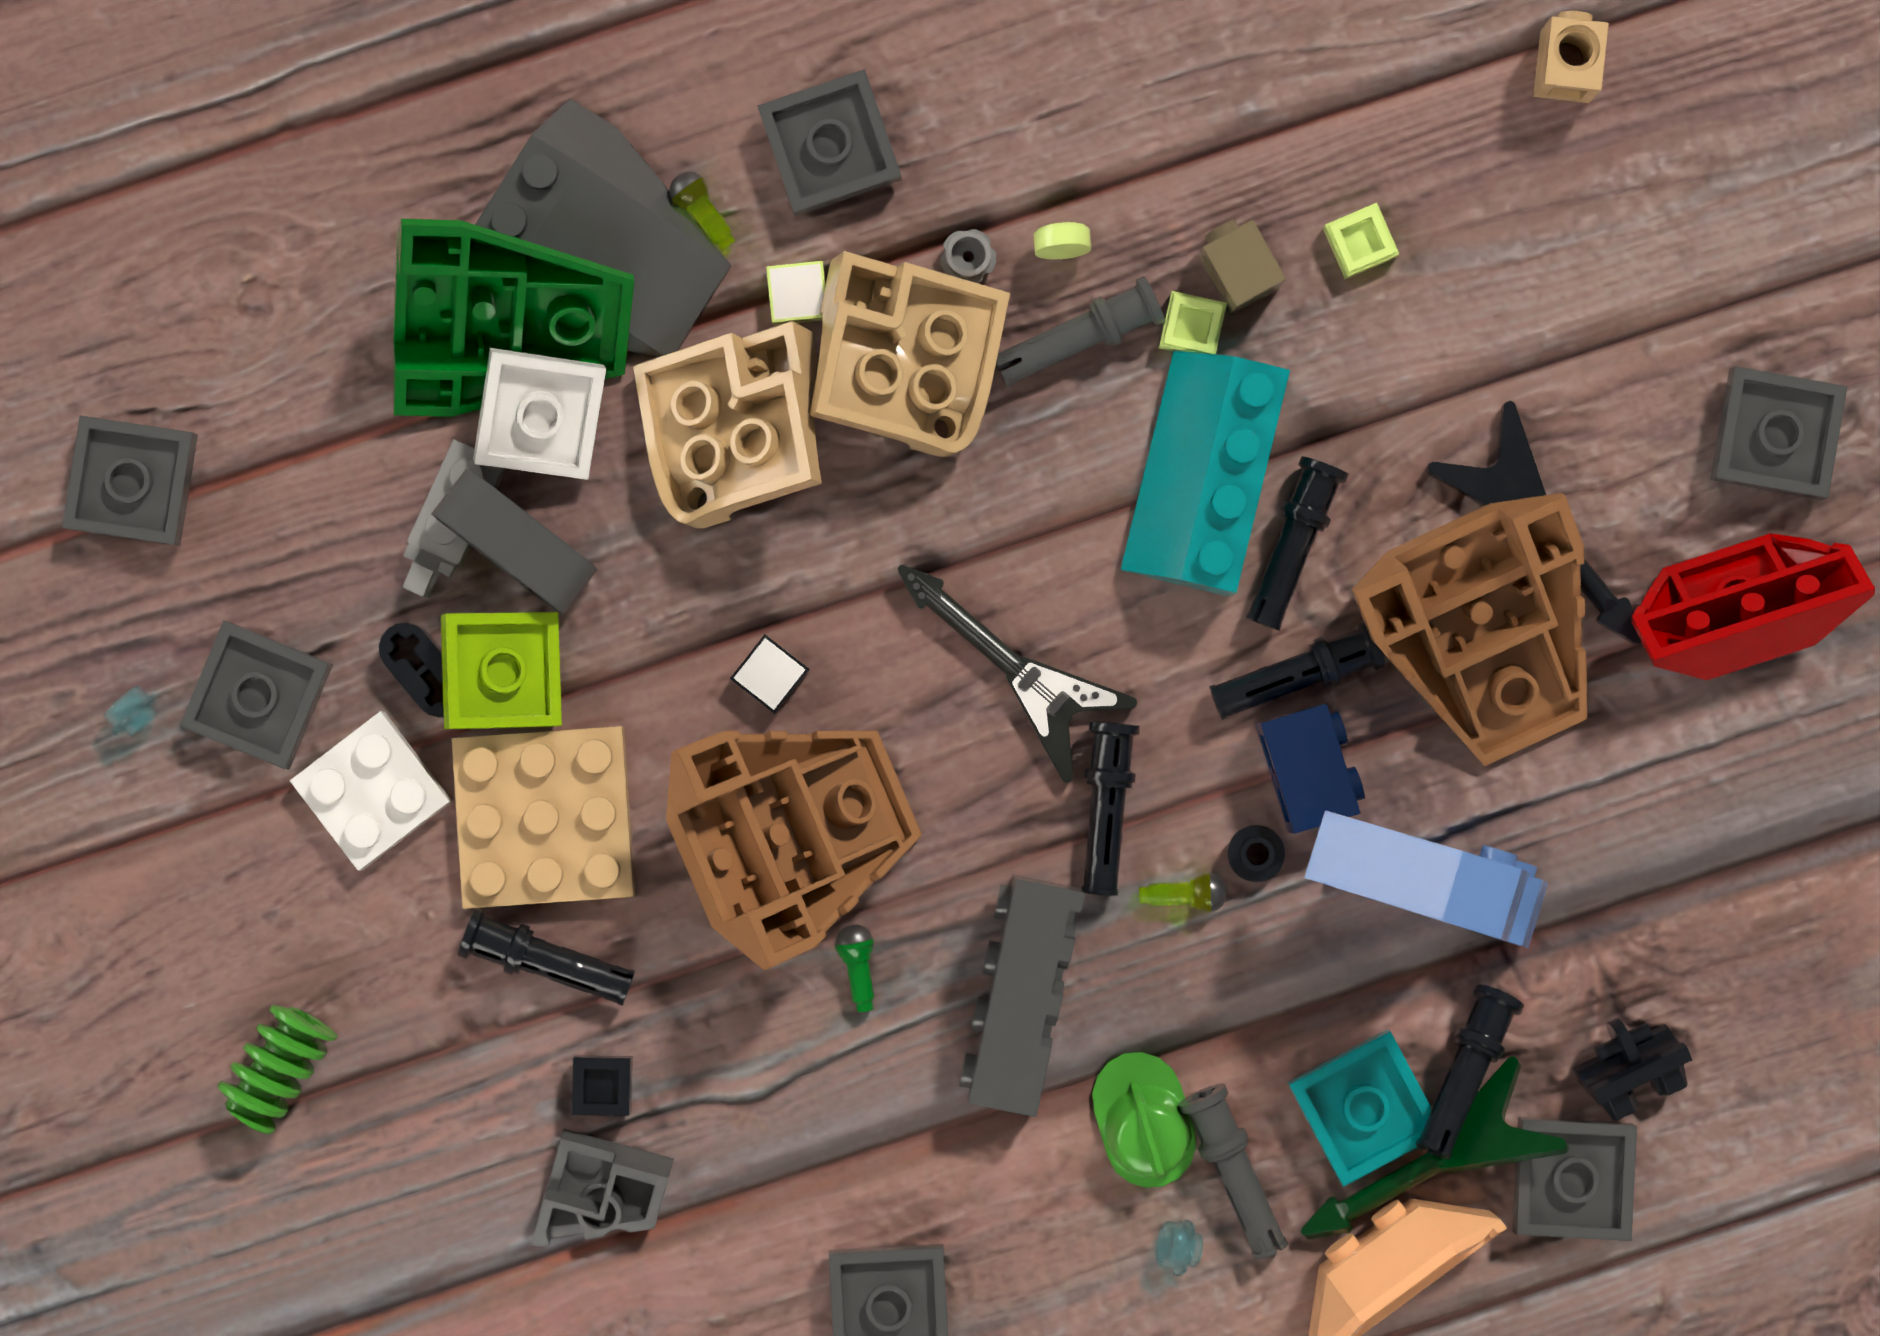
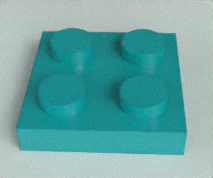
[1287,1029,1432,1187]

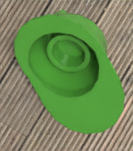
[1092,1052,1196,1188]

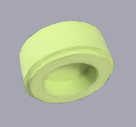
[1033,222,1091,259]

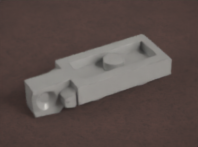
[402,439,506,599]

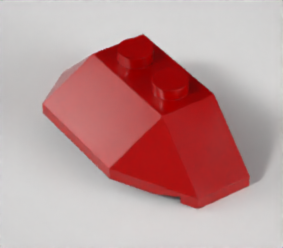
[1632,533,1875,680]

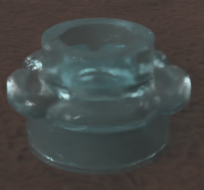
[103,685,157,737]
[1156,1219,1203,1276]

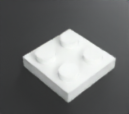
[473,348,606,480]
[290,711,453,871]

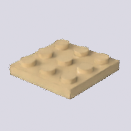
[451,726,636,909]

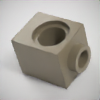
[1198,219,1286,315]

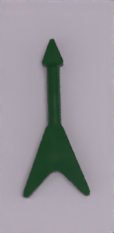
[1301,1056,1569,1239]

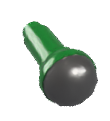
[834,924,874,1012]

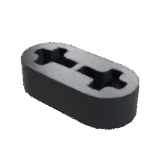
[379,623,444,718]

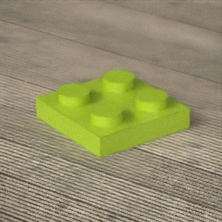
[441,612,562,730]

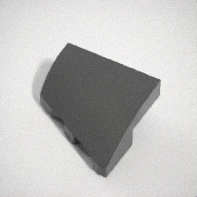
[531,1129,674,1247]

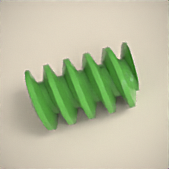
[217,1005,338,1134]

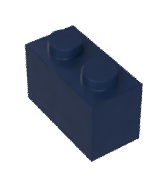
[1255,703,1365,834]

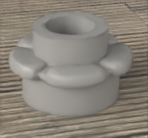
[941,229,996,283]

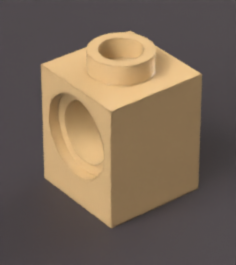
[1533,11,1609,103]

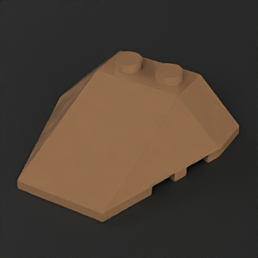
[1352,493,1587,766]
[666,731,922,970]

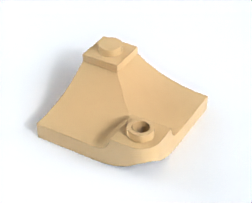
[809,251,1010,457]
[633,321,822,529]

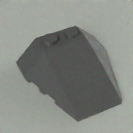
[475,99,732,358]

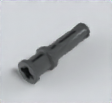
[996,276,1165,388]
[1178,1084,1288,1259]

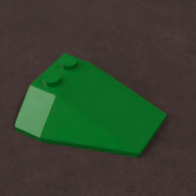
[393,218,635,417]

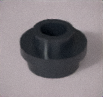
[1227,825,1285,882]

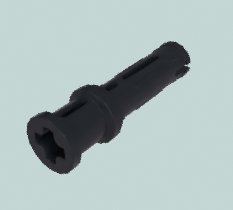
[1246,456,1349,631]
[1209,621,1385,720]
[1082,721,1140,896]
[458,908,635,1006]
[1415,984,1524,1160]

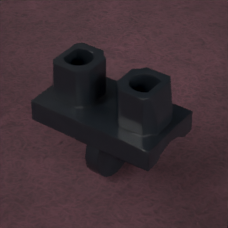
[1573,1018,1692,1120]

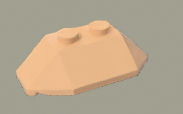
[1308,1198,1507,1336]

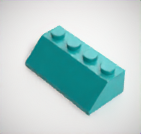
[1120,351,1290,597]

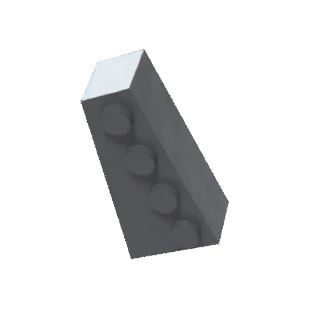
[959,874,1086,1117]

